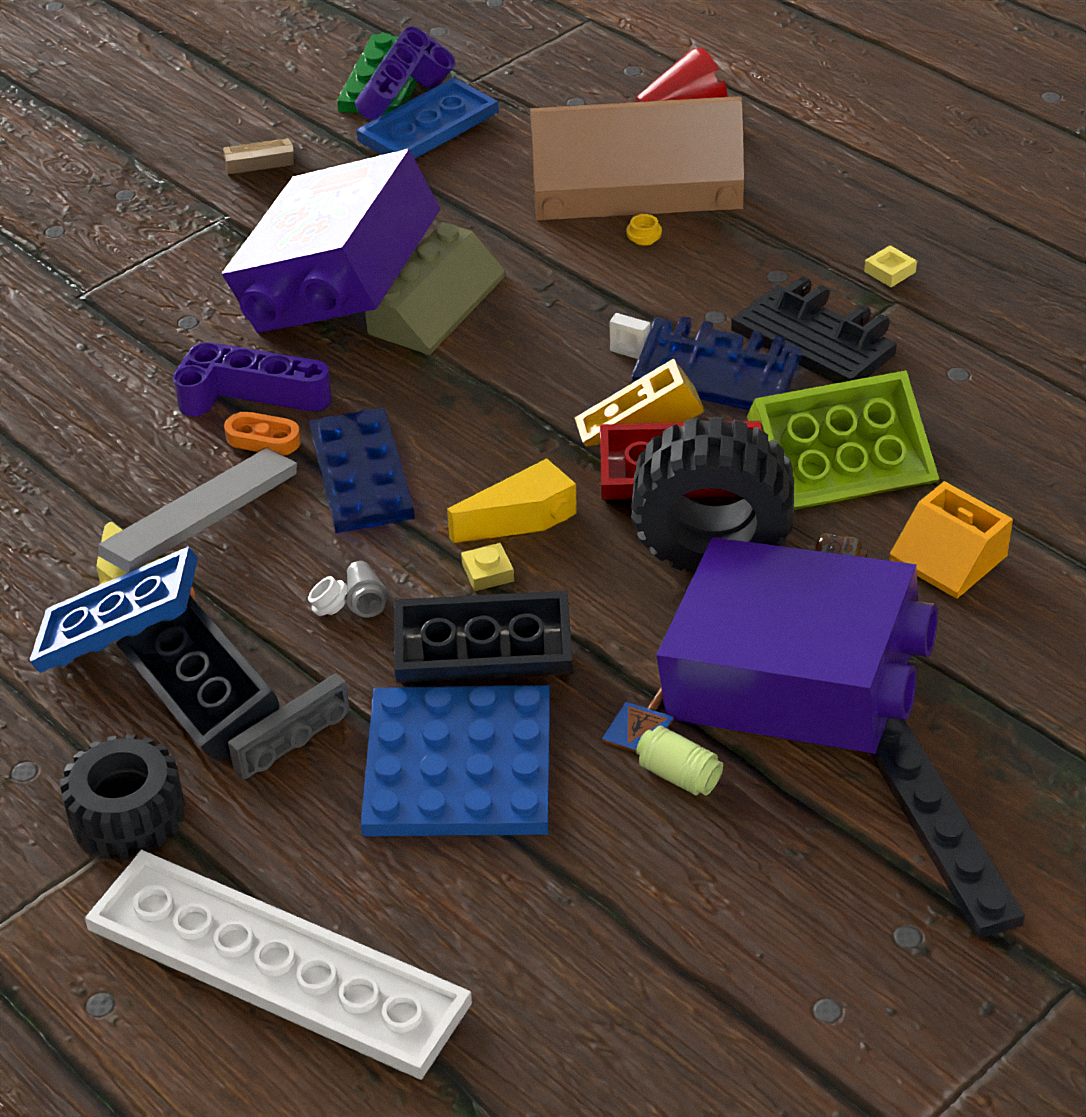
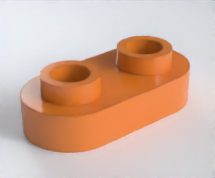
[224,412,301,456]

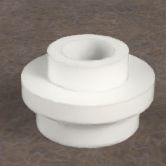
[308,576,348,616]

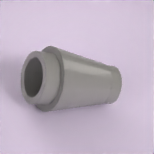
[346,561,388,618]

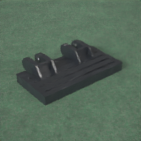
[731,276,897,384]

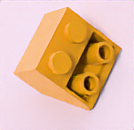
[889,481,1013,599]

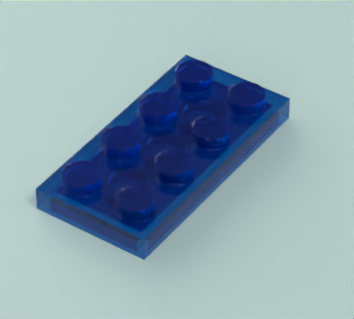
[309,407,415,534]

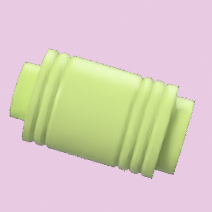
[636,726,723,795]

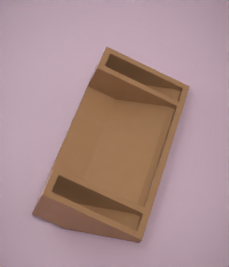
[530,97,744,220]

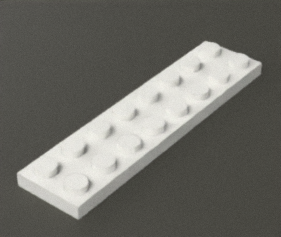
[85,850,472,1080]

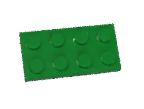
[337,33,418,116]

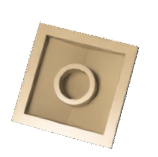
[223,138,294,174]

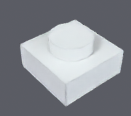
[610,313,650,361]

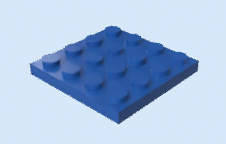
[361,686,550,836]

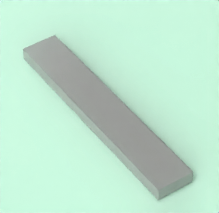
[98,448,297,573]

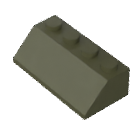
[365,222,506,355]

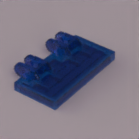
[632,316,801,410]

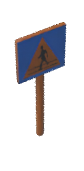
[602,687,674,753]

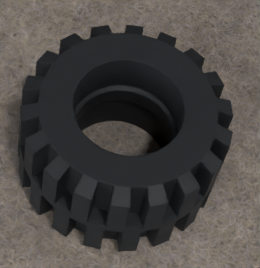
[60,735,185,860]

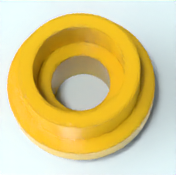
[627,214,662,246]

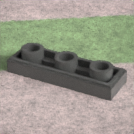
[228,673,350,780]

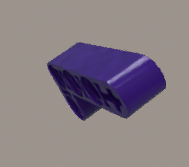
[355,26,456,120]
[173,342,332,416]

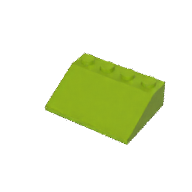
[747,370,939,510]

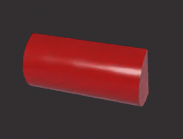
[600,421,761,500]

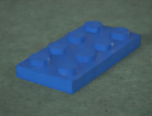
[356,78,499,159]
[30,546,198,673]

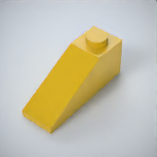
[575,359,705,447]
[447,459,577,543]

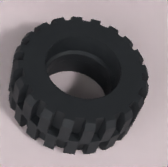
[631,417,794,575]

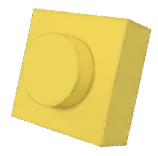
[864,246,917,287]
[461,543,514,592]

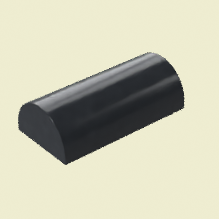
[394,591,573,683]
[116,595,279,760]

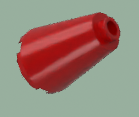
[635,47,728,102]

